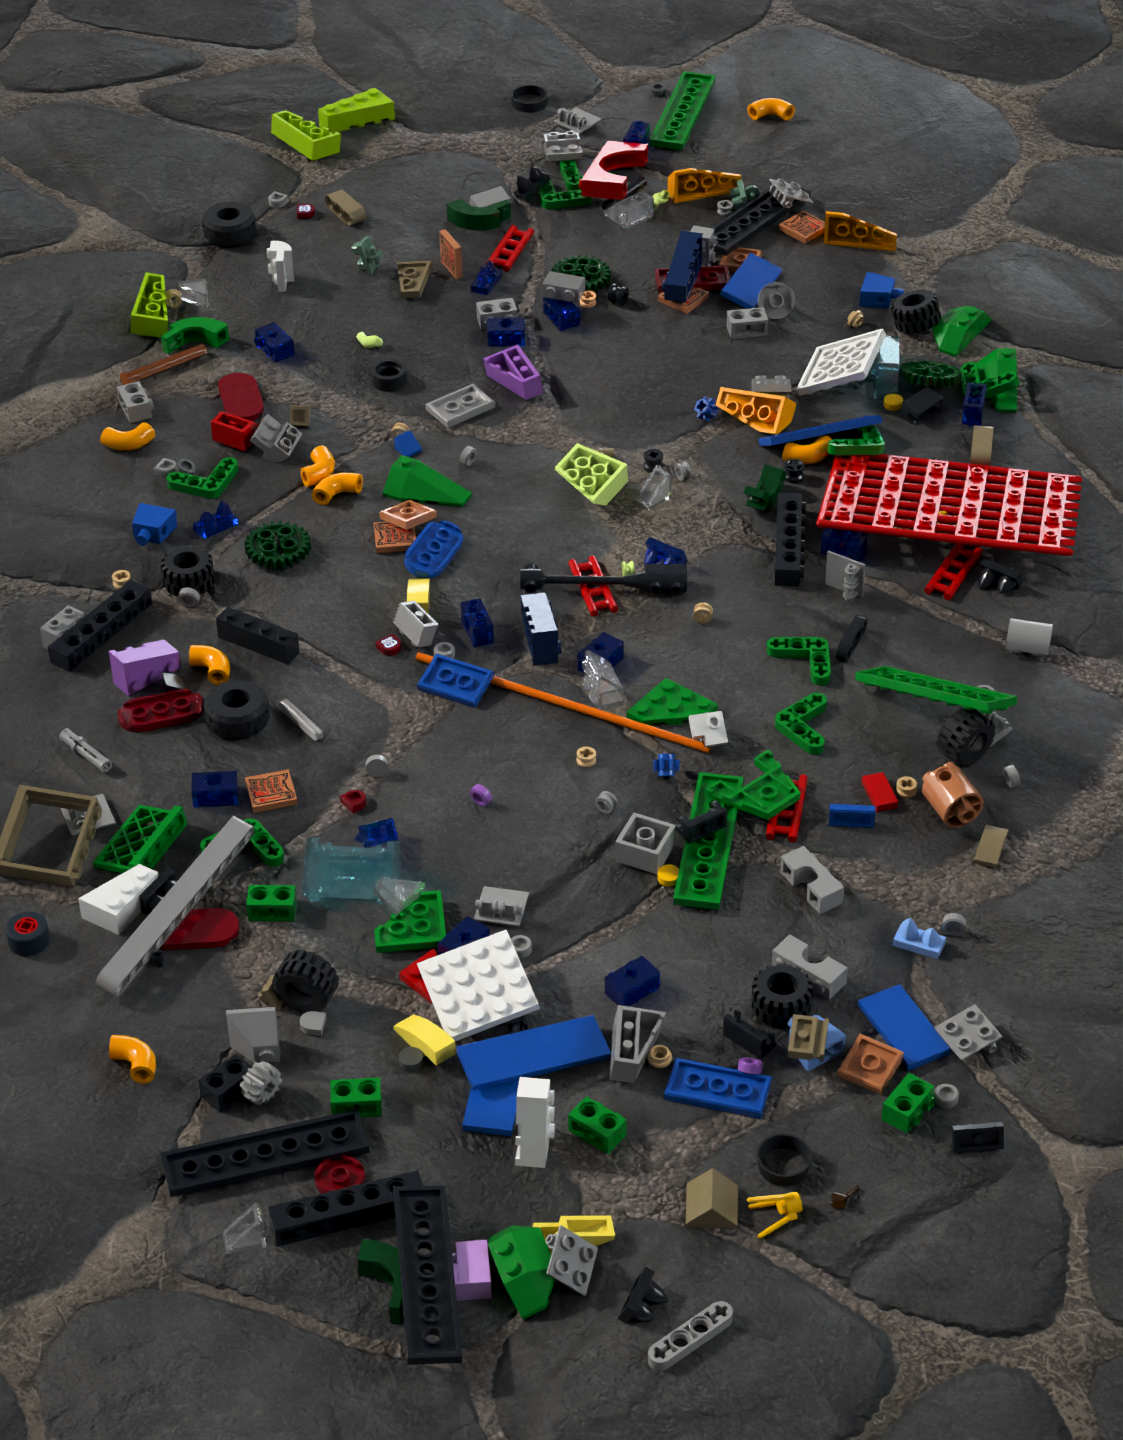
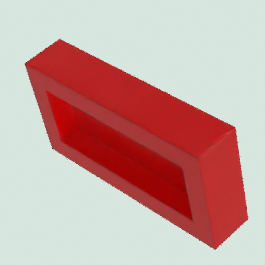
[862,772,898,812]

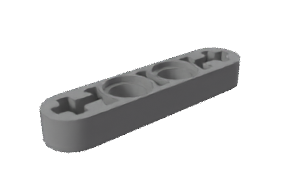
[648,1301,733,1371]

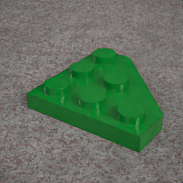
[626,678,718,726]
[374,890,447,953]

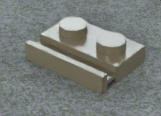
[788,1014,829,1062]

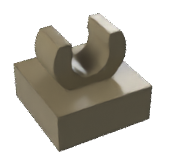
[289,405,310,426]
[257,975,284,1009]

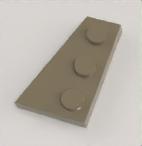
[397,261,433,299]

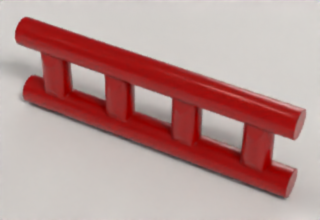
[486,225,534,272]
[924,543,983,600]
[568,556,618,617]
[765,773,808,843]

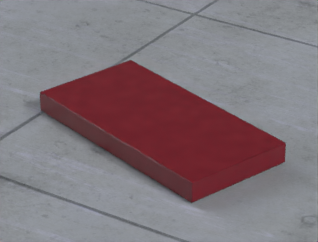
[655,265,730,293]

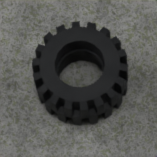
[891,290,941,334]
[161,545,215,596]
[937,708,996,768]
[272,950,339,1013]
[751,963,813,1027]

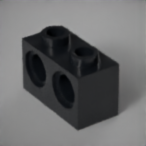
[198,1054,252,1112]

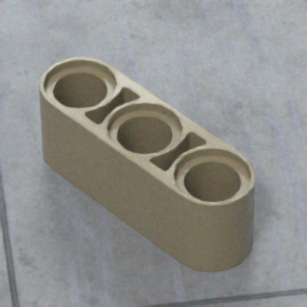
[325,189,366,226]
[970,425,994,466]

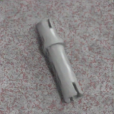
[59,728,112,773]

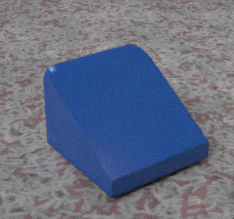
[394,431,422,457]

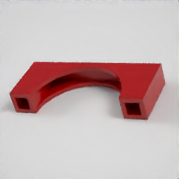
[579,141,648,200]

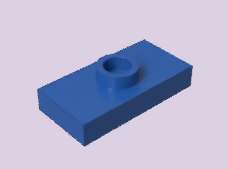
[829,804,875,828]

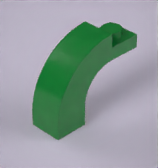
[161,317,229,354]

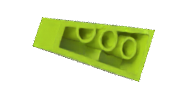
[318,88,395,133]
[271,110,341,161]
[130,273,168,338]

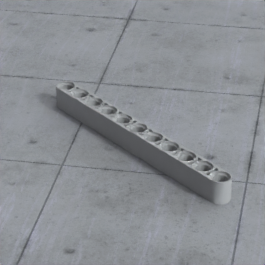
[95,816,255,997]

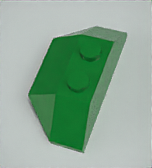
[932,306,991,357]
[488,1225,555,1320]

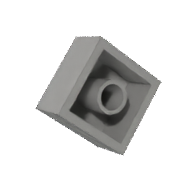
[615,813,676,874]

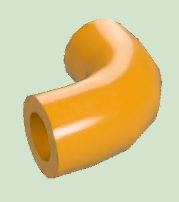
[747,98,795,121]
[100,422,155,451]
[782,435,832,465]
[301,445,335,487]
[311,473,363,505]
[189,645,230,685]
[109,1035,156,1084]

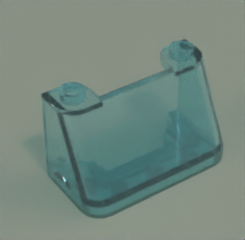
[302,838,402,904]

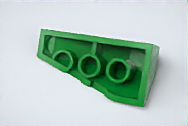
[976,348,1017,413]
[383,455,472,507]

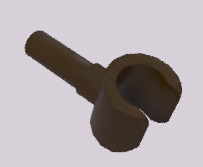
[830,1184,859,1210]

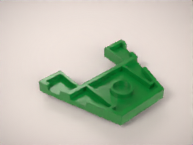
[705,749,800,820]

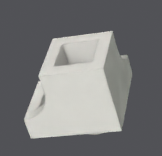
[689,711,728,748]

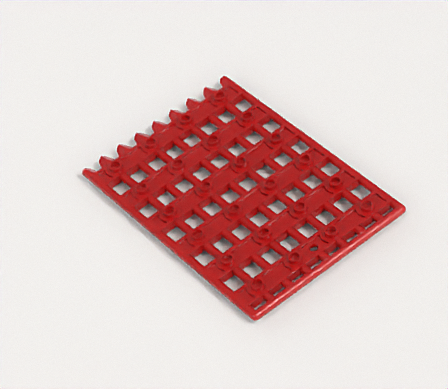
[816,454,1082,556]

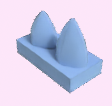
[893,918,946,959]

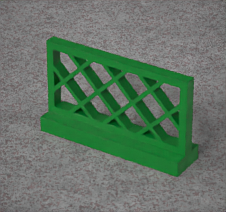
[92,805,188,873]

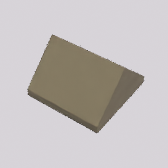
[686,1168,738,1229]

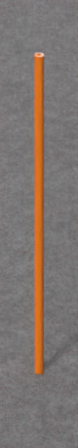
[416,652,711,753]

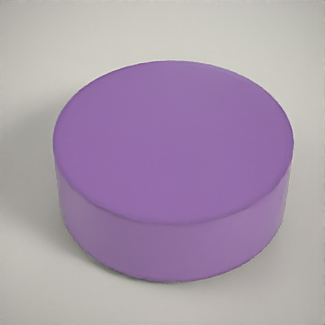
[470,784,492,806]
[738,1057,763,1074]

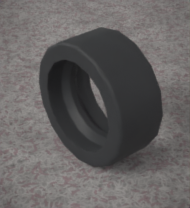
[371,359,407,392]

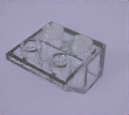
[604,191,654,229]
[582,650,623,710]

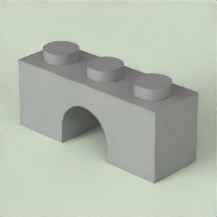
[780,846,845,914]
[772,934,848,1000]

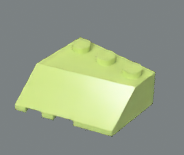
[555,443,628,506]

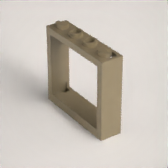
[0,785,102,887]

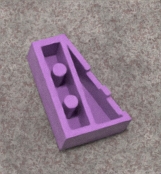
[483,345,544,400]
[109,640,181,696]

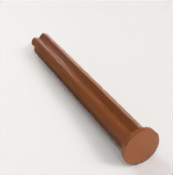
[120,344,207,385]

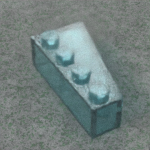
[871,336,899,399]

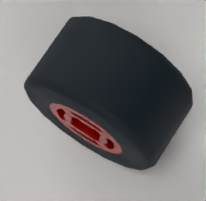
[5,911,50,956]

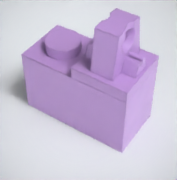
[452,1240,492,1301]

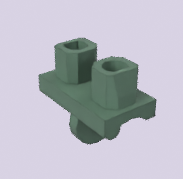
[729,179,760,210]
[351,237,383,275]

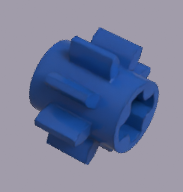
[694,396,719,422]
[653,753,680,778]

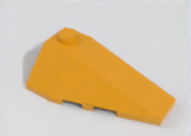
[668,168,741,203]
[824,211,897,251]
[716,387,797,435]

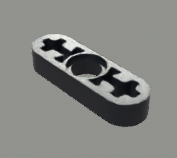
[836,615,868,661]

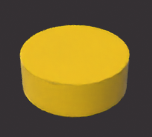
[883,394,903,411]
[657,865,679,887]

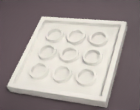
[796,329,886,396]
[417,930,540,1041]

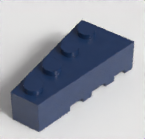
[662,231,703,303]
[521,593,562,665]

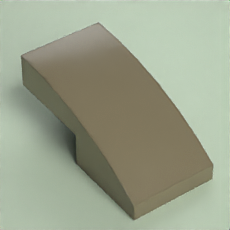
[974,825,1009,868]

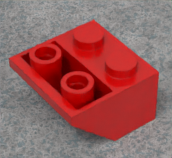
[211,411,260,451]

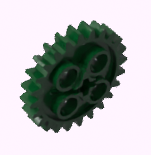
[552,255,610,292]
[899,360,962,387]
[244,521,311,570]

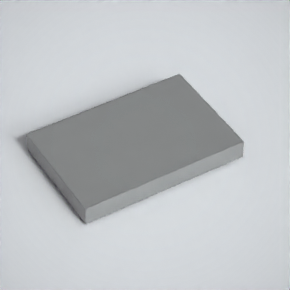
[425,384,495,428]

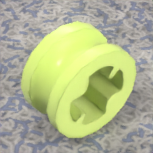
[622,561,635,576]

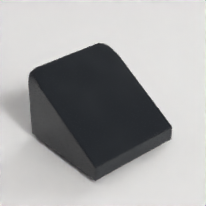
[162,672,188,692]

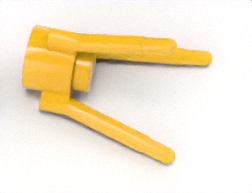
[747,1192,802,1238]

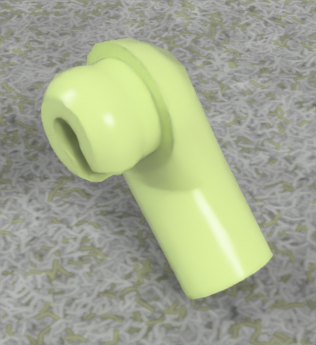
[649,190,670,210]
[356,332,383,349]

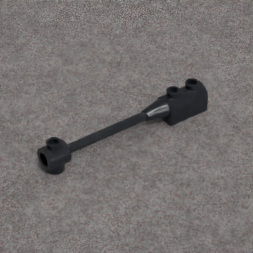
[520,564,687,595]

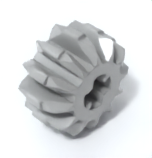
[240,1061,282,1105]

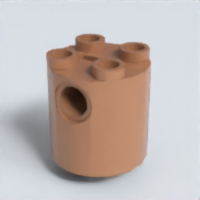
[922,762,984,828]

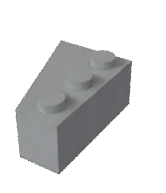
[610,1005,666,1083]

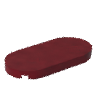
[218,372,264,421]
[117,689,204,733]
[159,908,240,950]

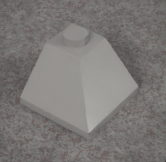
[226,1007,279,1063]

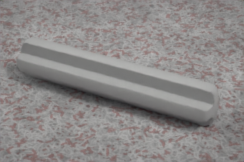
[279,699,324,741]

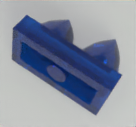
[471,260,502,295]
[193,500,238,539]
[644,537,688,566]
[354,817,399,849]

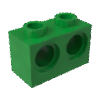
[246,885,297,922]
[881,1073,936,1133]
[330,1077,382,1118]
[568,1096,626,1154]

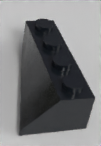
[216,606,300,665]

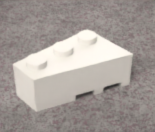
[78,864,159,935]
[515,1077,555,1168]

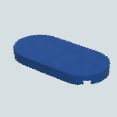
[404,521,464,578]

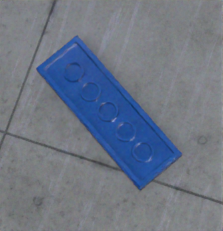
[759,415,882,446]
[456,1015,611,1091]

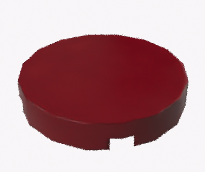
[315,1155,365,1194]

